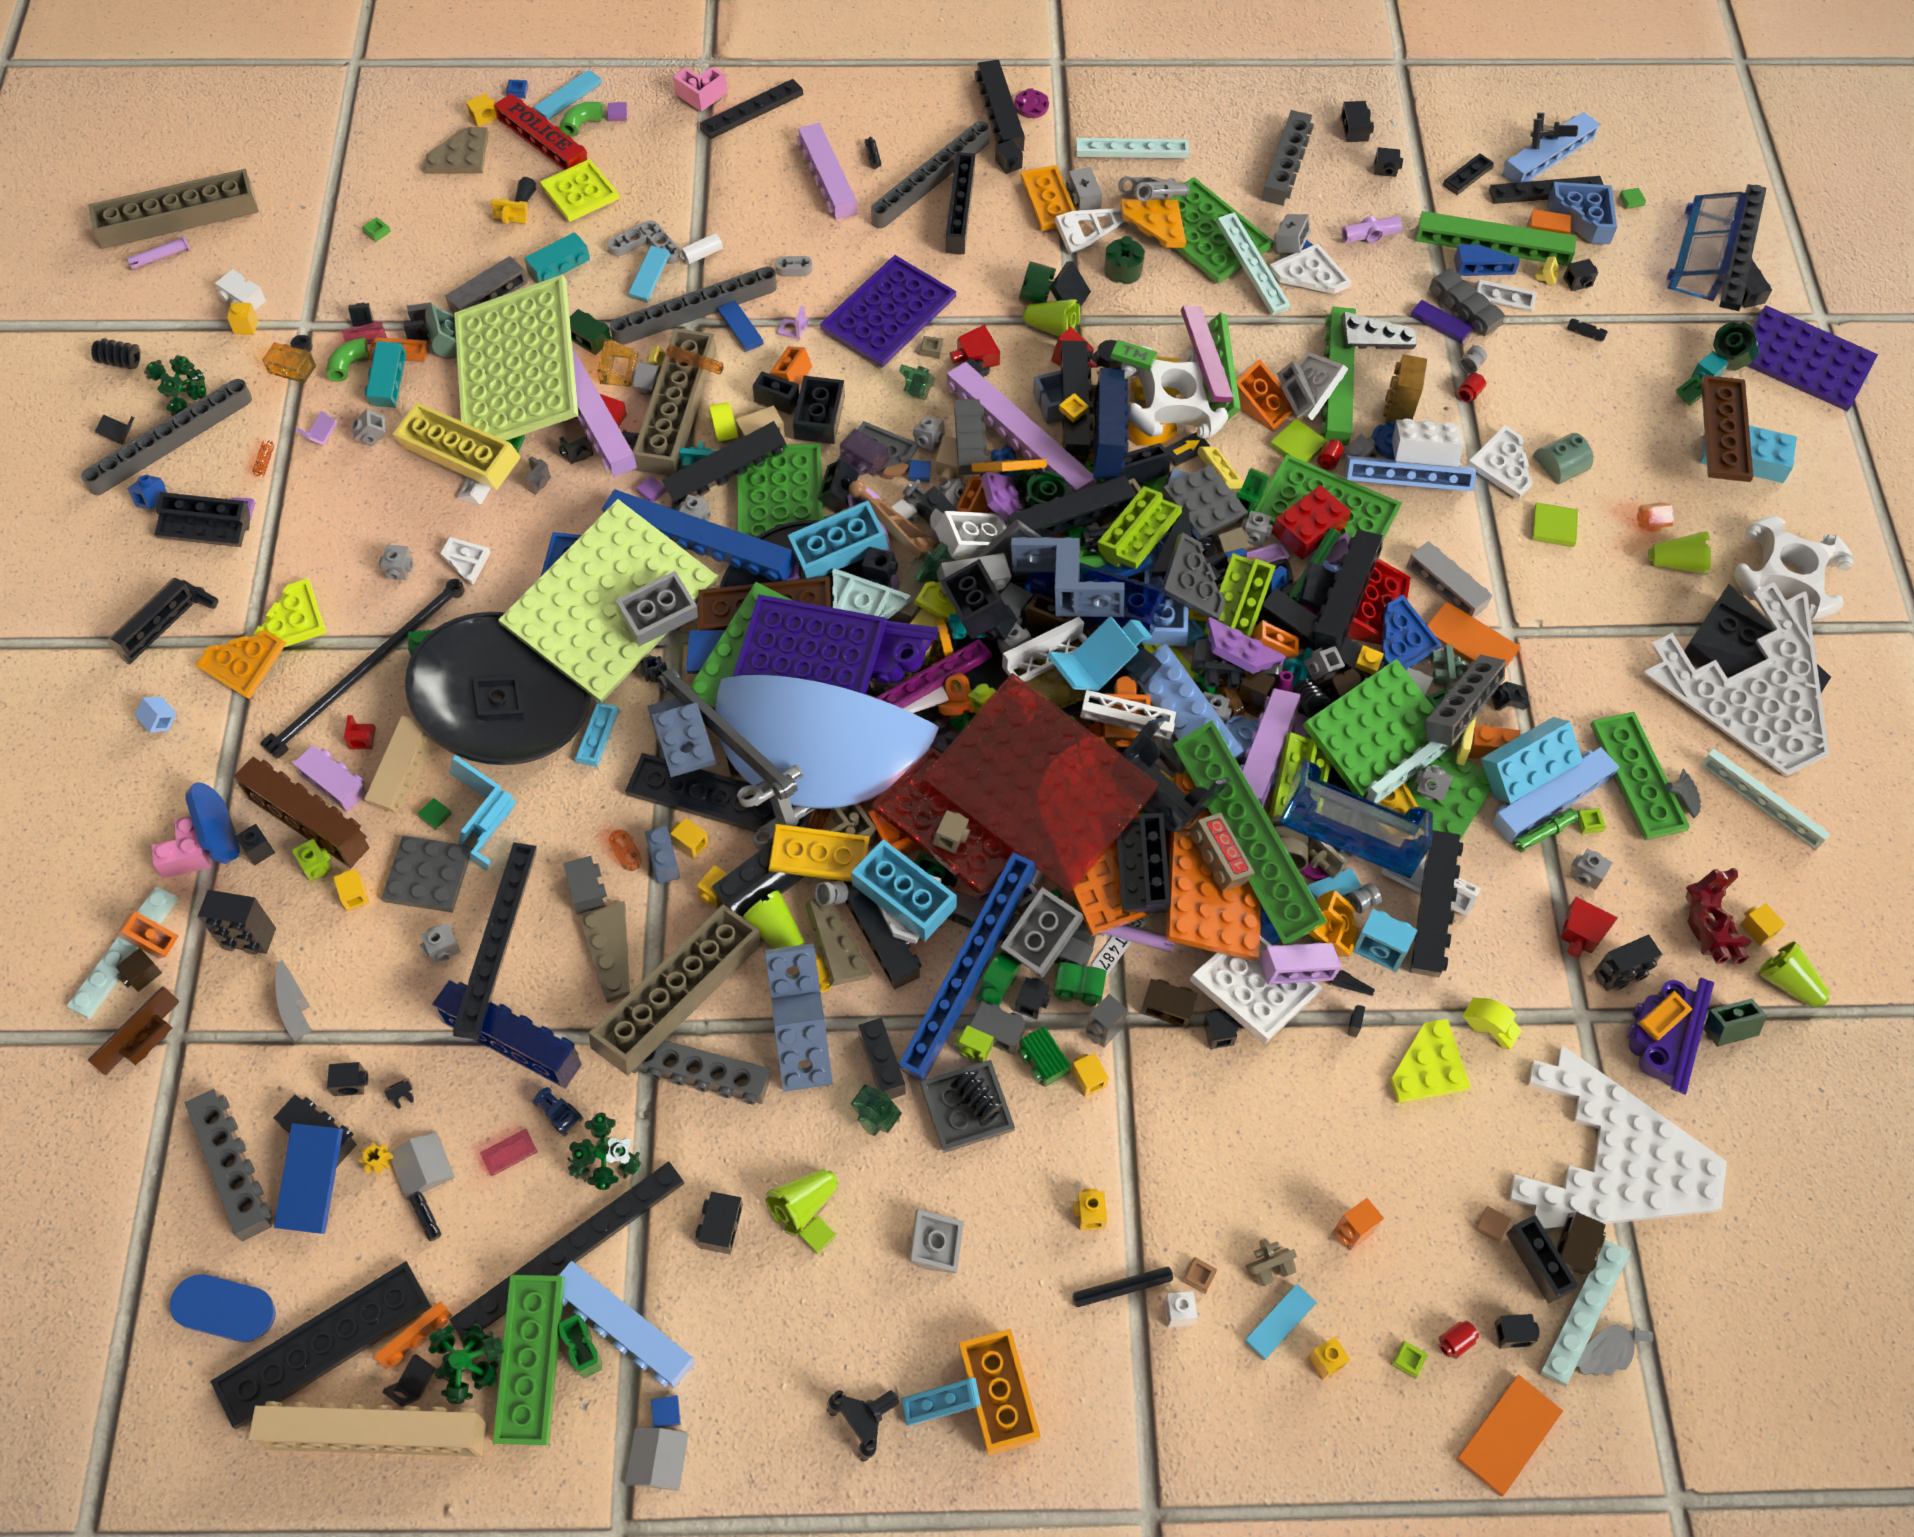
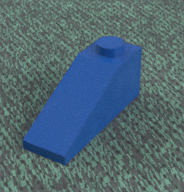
[1454,244,1520,276]

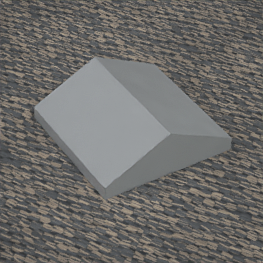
[390,1132,455,1200]
[909,1209,963,1273]
[625,1428,689,1491]

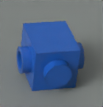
[127,475,167,509]

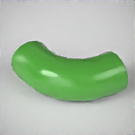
[559,101,603,136]
[326,337,369,382]

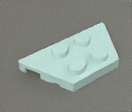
[832,569,911,620]

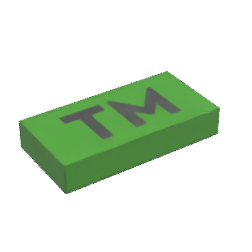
[1111,340,1157,371]

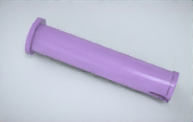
[127,235,190,270]
[1102,925,1175,953]

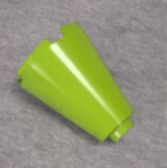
[1023,299,1080,337]
[1648,531,1711,574]
[743,890,805,949]
[1759,941,1830,1008]
[765,1169,838,1236]

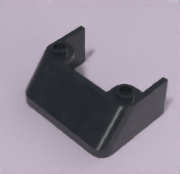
[1111,718,1231,832]

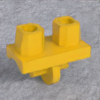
[491,198,528,224]

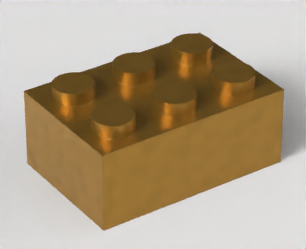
[1383,354,1427,425]

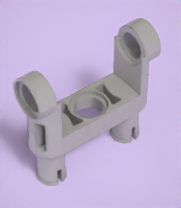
[1118,176,1189,201]
[737,764,814,850]

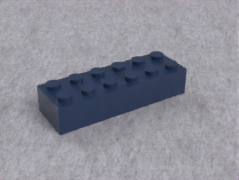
[1093,367,1129,480]

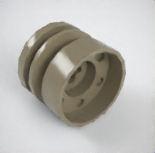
[1269,816,1308,871]

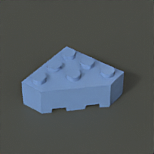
[1548,182,1617,244]

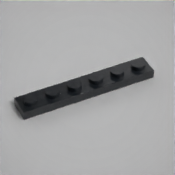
[700,79,804,139]
[1489,176,1604,204]

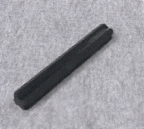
[1072,1266,1173,1307]

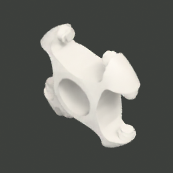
[1121,345,1228,440]
[1733,515,1854,621]

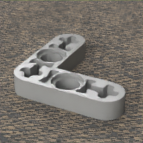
[608,221,680,264]

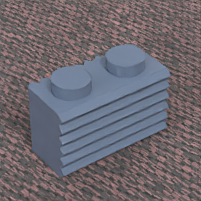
[645,826,680,884]

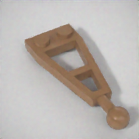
[849,481,944,559]

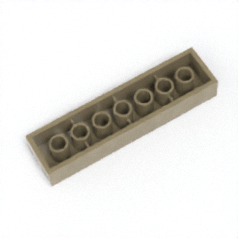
[88,168,259,249]
[633,328,716,475]
[588,905,760,1076]

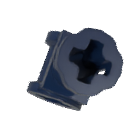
[532,1087,584,1137]

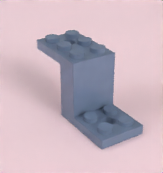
[1011,537,1124,617]
[647,698,716,777]
[765,943,833,1092]

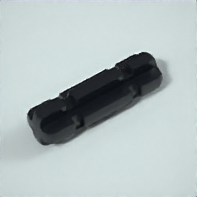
[864,137,882,169]
[1567,318,1608,341]
[409,1192,442,1242]

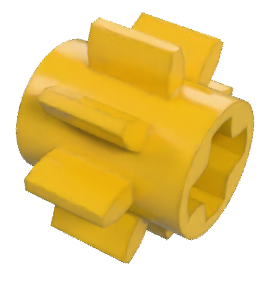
[358,1142,394,1176]

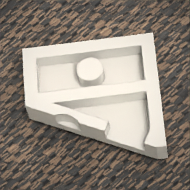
[440,537,491,585]

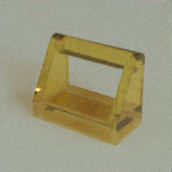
[597,340,639,387]

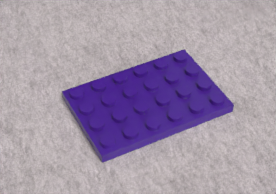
[820,255,956,368]
[1747,305,1878,412]
[733,594,887,695]

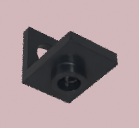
[95,415,135,445]
[382,1354,436,1407]

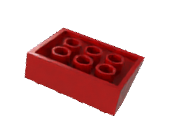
[1347,559,1411,645]

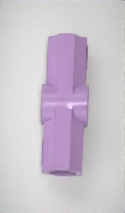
[1341,216,1402,243]

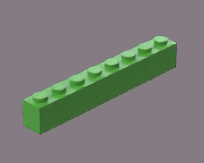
[1416,211,1576,266]
[1321,306,1356,446]

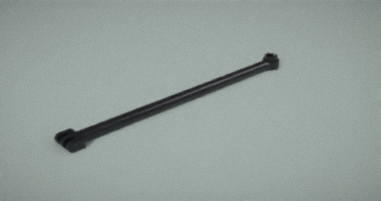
[260,579,465,759]

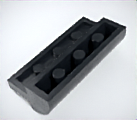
[154,492,250,547]
[107,578,193,665]
[1116,813,1171,914]
[711,841,805,918]

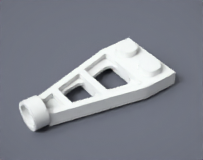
[1054,208,1126,255]

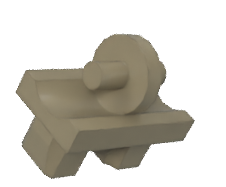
[1307,833,1349,879]
[1245,1238,1298,1286]

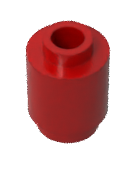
[1458,373,1486,402]
[1317,439,1343,470]
[1439,1320,1479,1359]

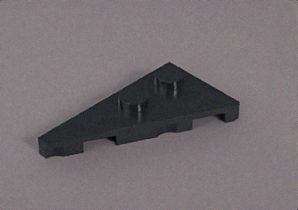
[1152,507,1191,577]

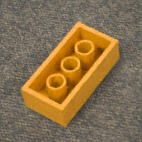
[959,1329,1041,1457]

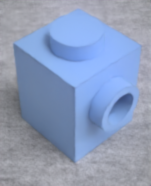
[134,697,177,733]

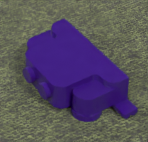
[870,621,939,684]
[1627,978,1714,1095]

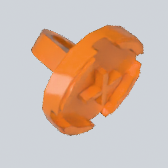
[938,673,975,716]

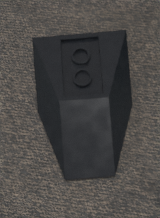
[1684,584,1831,693]

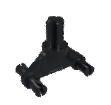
[1530,112,1578,149]
[827,1390,899,1461]

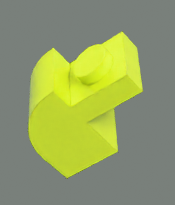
[708,401,738,442]
[1462,997,1522,1049]

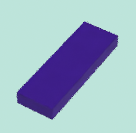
[1410,300,1473,344]

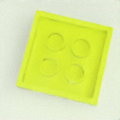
[540,159,619,222]

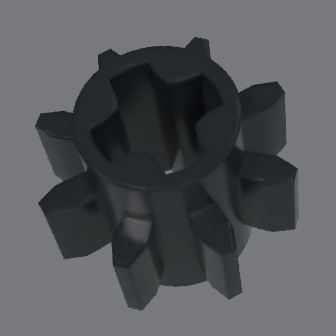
[1081,524,1105,552]
[639,655,668,683]

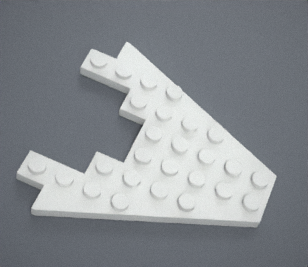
[1644,582,1829,777]
[1509,1046,1727,1231]

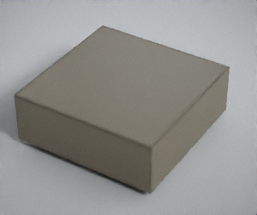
[920,336,943,358]

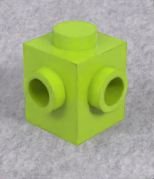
[292,839,332,882]

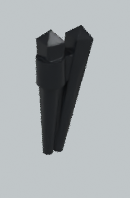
[1328,970,1375,996]

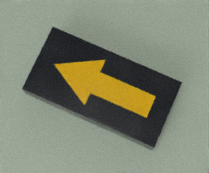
[1166,432,1210,467]

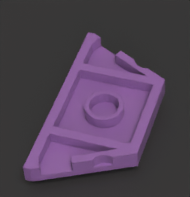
[981,472,1022,523]
[1205,617,1286,674]

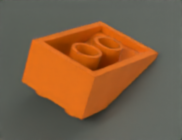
[1236,359,1294,431]

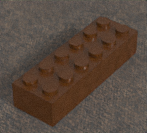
[233,757,370,868]

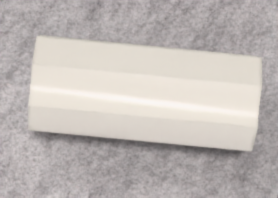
[680,233,723,265]

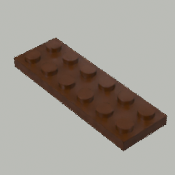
[1701,375,1754,482]
[698,576,832,630]

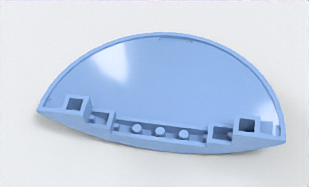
[716,675,939,809]

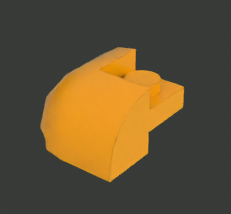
[1127,403,1177,446]
[1308,890,1359,957]

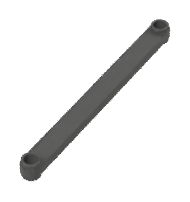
[657,668,798,800]

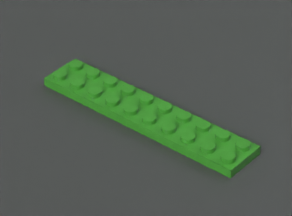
[1173,720,1328,946]

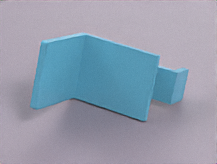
[1047,616,1152,691]
[449,755,516,871]

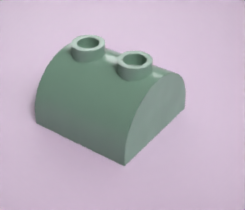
[424,304,457,358]
[1533,433,1593,485]

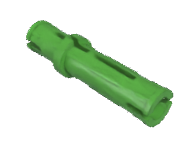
[1514,808,1578,852]

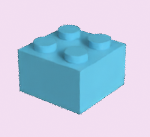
[1352,909,1417,973]

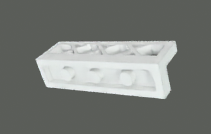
[1002,617,1088,686]
[1080,690,1176,740]
[1381,846,1481,916]

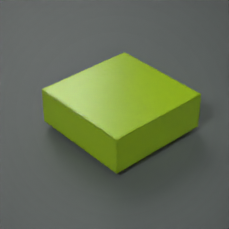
[1576,808,1606,834]
[799,1216,836,1254]
[1391,1340,1428,1379]

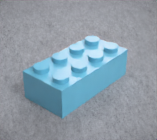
[1701,425,1797,483]
[788,501,889,578]
[1480,717,1583,804]
[851,839,957,941]

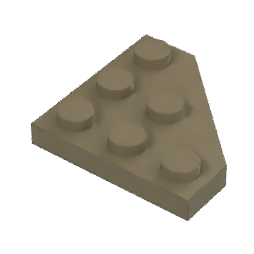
[424,127,488,174]

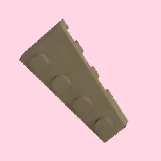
[806,899,872,986]
[578,901,630,1003]

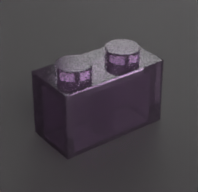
[839,428,889,477]

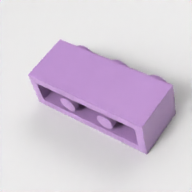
[293,745,367,812]
[1259,942,1342,985]

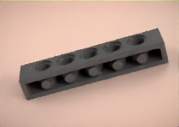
[1262,110,1314,206]
[1424,654,1506,746]
[632,1040,771,1105]
[184,1089,272,1241]

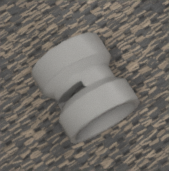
[1459,345,1487,374]
[815,880,848,906]
[1348,882,1382,914]

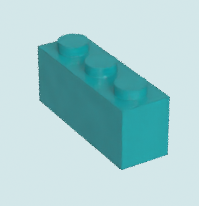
[524,232,590,283]
[365,341,407,408]

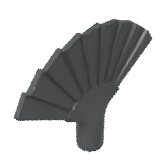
[1665,768,1701,818]

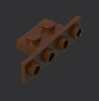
[88,987,179,1075]

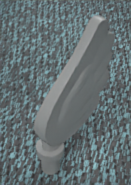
[1576,1325,1653,1376]

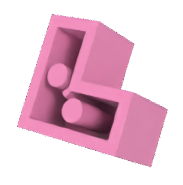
[673,66,727,112]
[152,816,211,878]

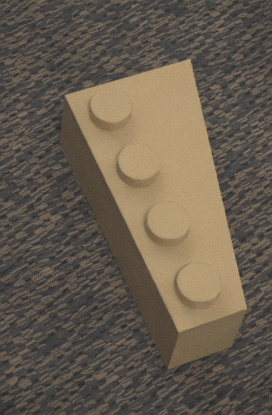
[364,715,437,814]

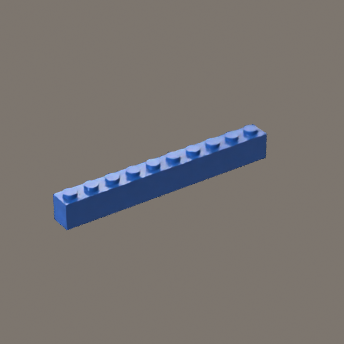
[601,489,797,581]
[898,853,1036,1081]

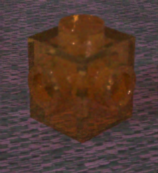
[1637,502,1673,532]

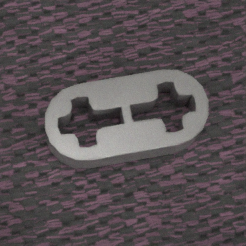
[775,256,813,277]

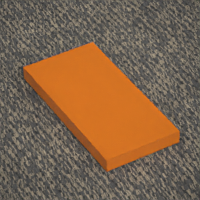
[1427,601,1521,669]
[1456,1374,1563,1497]

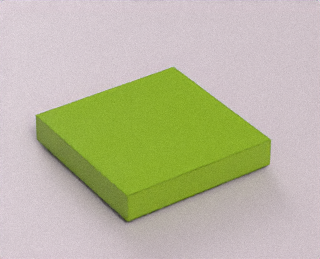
[1270,418,1328,463]
[1532,502,1578,547]

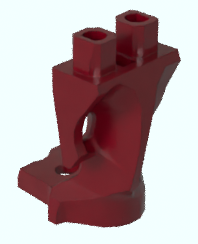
[1685,868,1752,964]

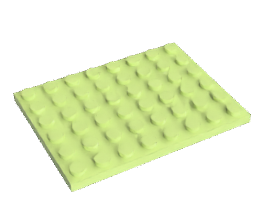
[454,275,578,441]
[499,499,718,703]

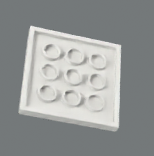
[1190,936,1323,1044]

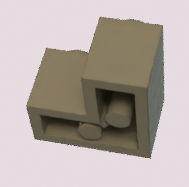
[830,803,877,845]

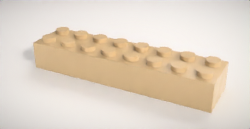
[248,1401,487,1457]

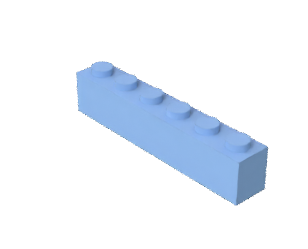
[1502,111,1600,183]
[1344,456,1476,491]
[1492,747,1619,844]
[559,1261,695,1389]

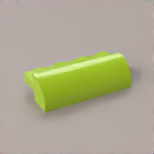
[1098,486,1182,569]
[1203,553,1276,638]
[1269,732,1331,833]

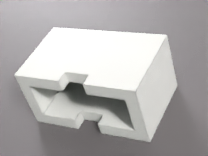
[215,269,266,311]

